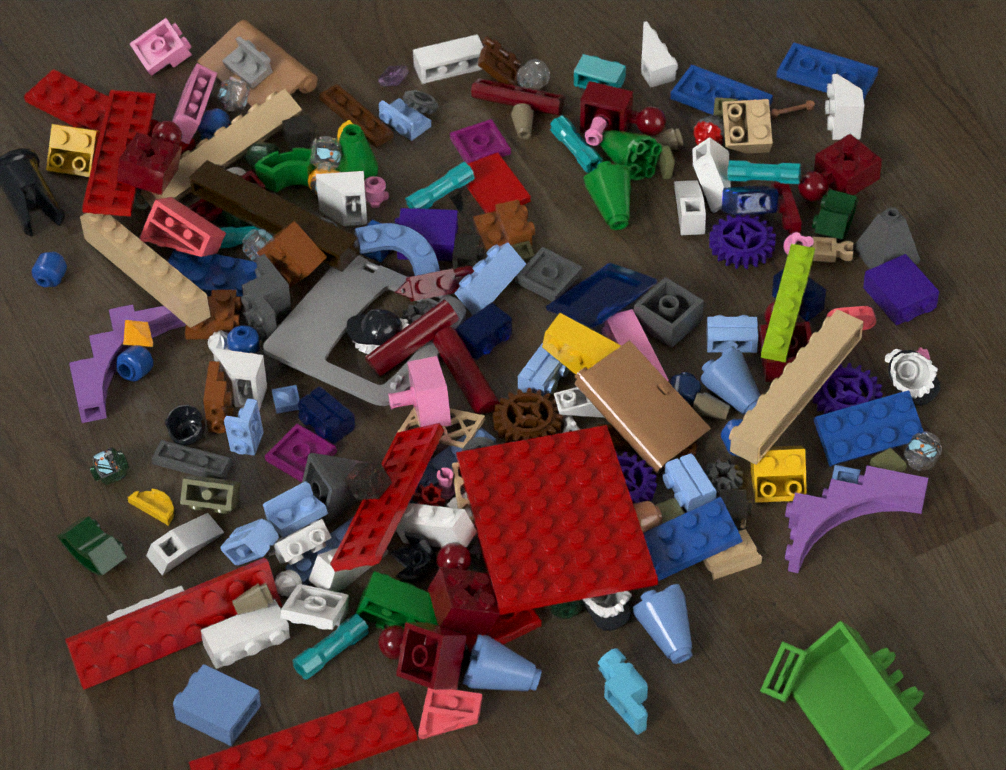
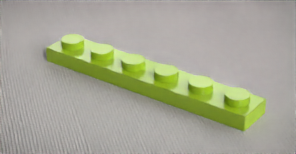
[761,244,815,362]

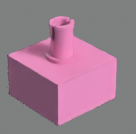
[388,356,451,427]

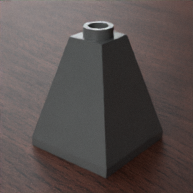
[853,207,920,269]
[302,453,377,525]

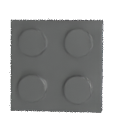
[515,247,582,303]

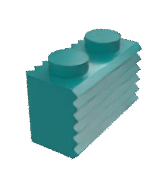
[574,54,626,89]

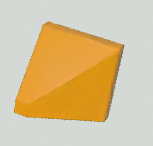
[123,320,153,347]

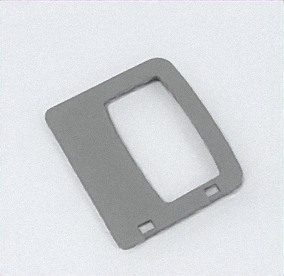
[263,255,466,406]

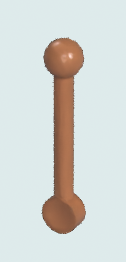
[770,100,815,118]

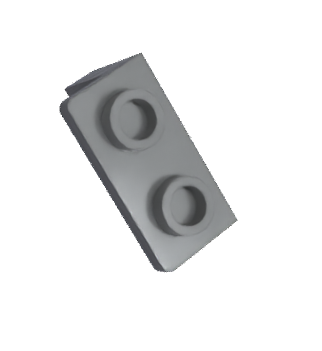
[222,36,273,89]

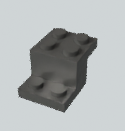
[241,254,292,341]

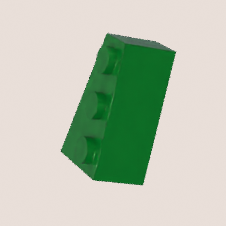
[355,571,438,629]

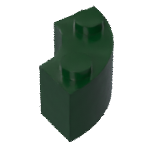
[812,190,859,240]
[57,516,127,575]

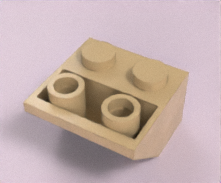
[722,99,773,154]

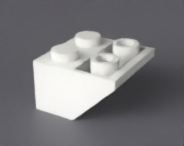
[825,74,864,140]
[316,171,367,226]
[213,348,267,410]

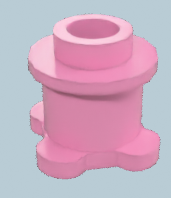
[364,176,389,208]
[784,232,814,255]

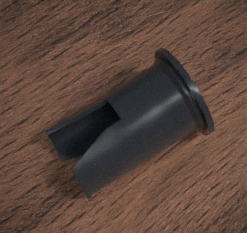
[0,148,65,237]

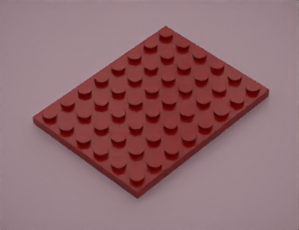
[456,425,658,615]

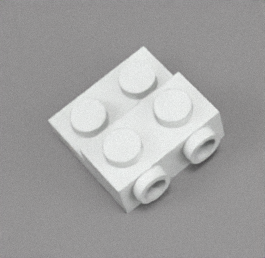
[267,519,332,565]
[281,584,349,630]

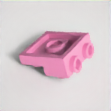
[130,18,192,76]

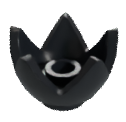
[390,531,436,579]

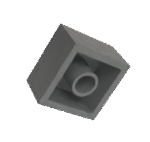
[634,277,704,348]

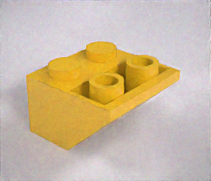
[46,124,100,177]
[750,445,807,503]

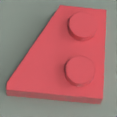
[418,688,483,739]

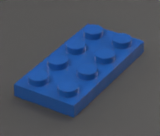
[777,43,878,100]
[670,65,773,115]
[168,249,257,296]
[813,390,925,467]
[643,497,743,581]

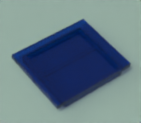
[546,262,658,328]

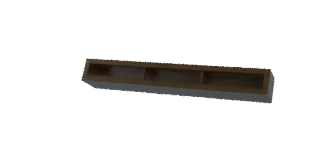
[189,160,360,272]

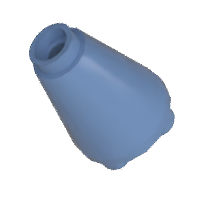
[700,346,761,415]
[633,584,692,664]
[462,635,542,691]

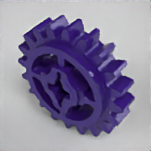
[709,213,776,269]
[813,363,883,414]
[616,451,657,504]

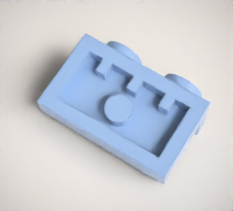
[379,98,431,141]
[224,398,264,456]
[263,481,328,538]

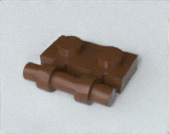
[477,36,521,86]

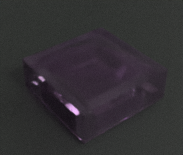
[378,66,409,86]

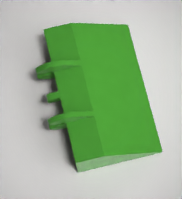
[779,621,931,770]

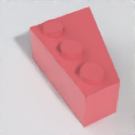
[139,197,226,257]

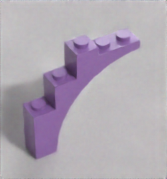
[69,305,186,423]
[785,466,928,573]

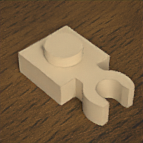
[812,237,853,262]

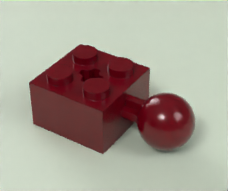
[580,81,666,136]
[117,120,182,196]
[798,134,882,201]
[758,301,812,382]
[428,542,500,635]
[378,622,466,690]

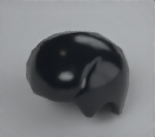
[165,404,206,446]

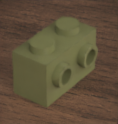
[180,475,241,514]

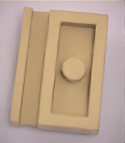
[703,529,762,580]

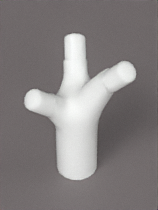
[563,415,580,433]

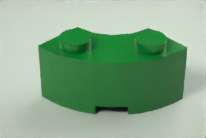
[255,148,321,193]

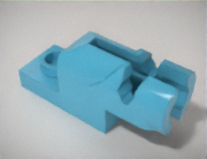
[598,648,648,735]

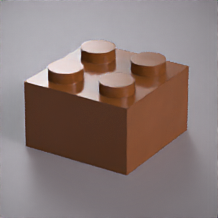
[257,221,327,288]

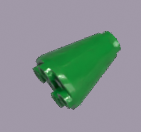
[332,124,378,180]
[599,130,662,180]
[583,161,631,230]

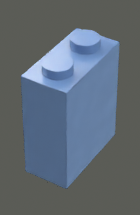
[173,664,261,746]

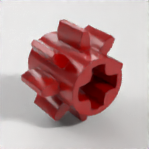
[412,483,446,507]

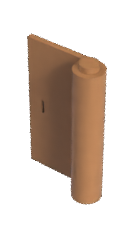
[197,20,318,107]
[574,340,711,474]

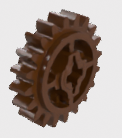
[493,388,563,443]

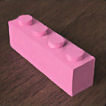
[172,64,217,144]
[602,309,669,381]

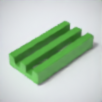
[760,641,808,703]

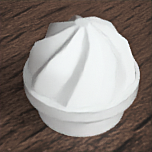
[208,330,228,353]
[275,570,302,597]

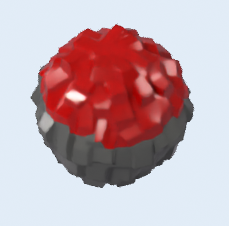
[694,115,725,147]

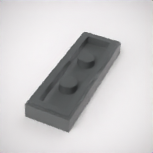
[152,440,233,480]

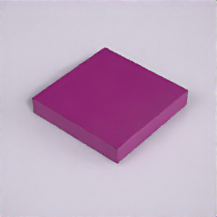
[450,119,511,164]
[265,424,337,482]

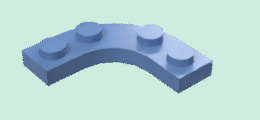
[355,223,440,276]

